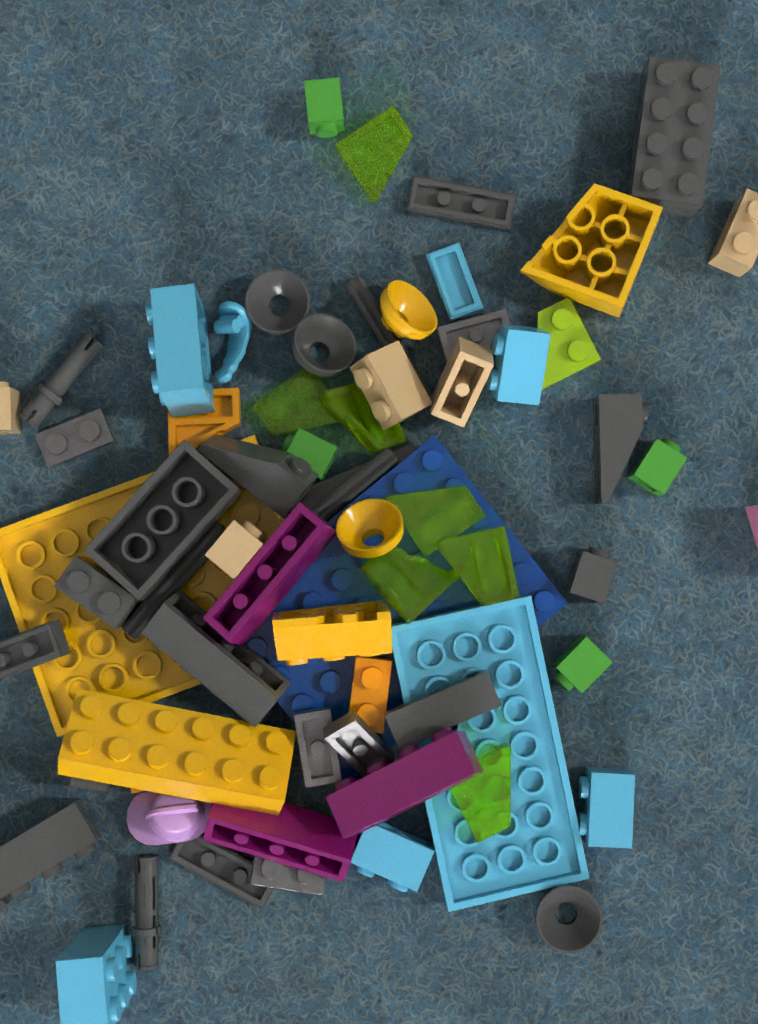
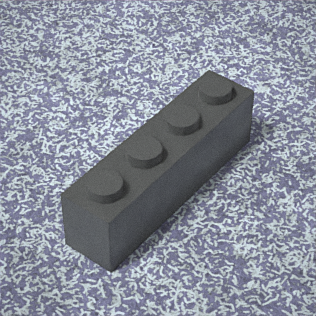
[142,589,292,728]
[0,798,101,900]

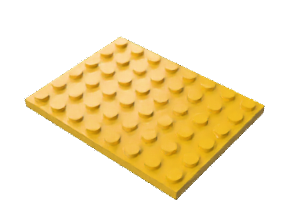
[0,435,286,737]

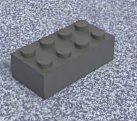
[625,56,721,217]
[83,440,244,601]

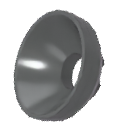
[245,269,311,335]
[292,313,357,377]
[535,883,603,953]

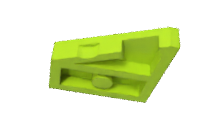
[536,297,601,390]

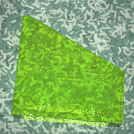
[334,105,413,204]
[252,368,350,436]
[318,382,407,454]
[385,486,486,557]
[435,526,520,606]
[359,547,461,624]
[450,742,511,843]

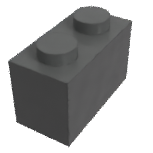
[54,556,142,629]

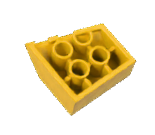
[520,183,663,318]
[272,600,392,665]

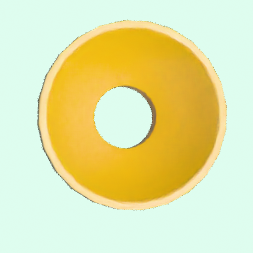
[380,280,437,340]
[336,498,404,558]

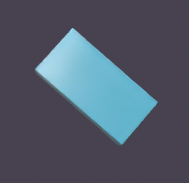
[426,242,483,322]

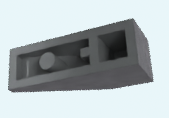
[593,393,648,504]
[198,434,319,519]

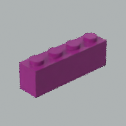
[203,502,337,646]
[326,727,484,839]
[203,803,357,882]

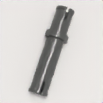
[18,332,104,429]
[132,854,161,971]

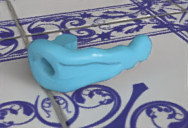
[214,301,252,384]

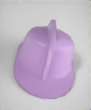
[126,791,212,845]

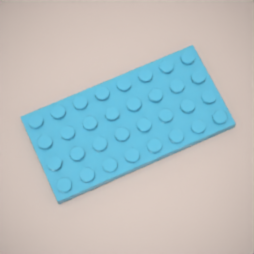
[391,594,590,912]

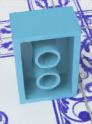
[145,283,215,417]
[55,924,137,1024]

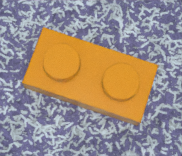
[348,655,392,734]

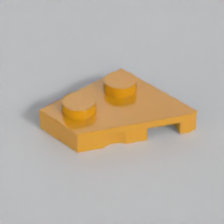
[168,388,241,455]

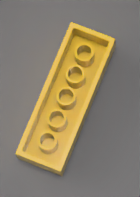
[58,688,296,816]

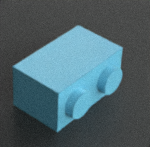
[487,324,551,405]
[577,767,635,849]
[351,822,435,892]

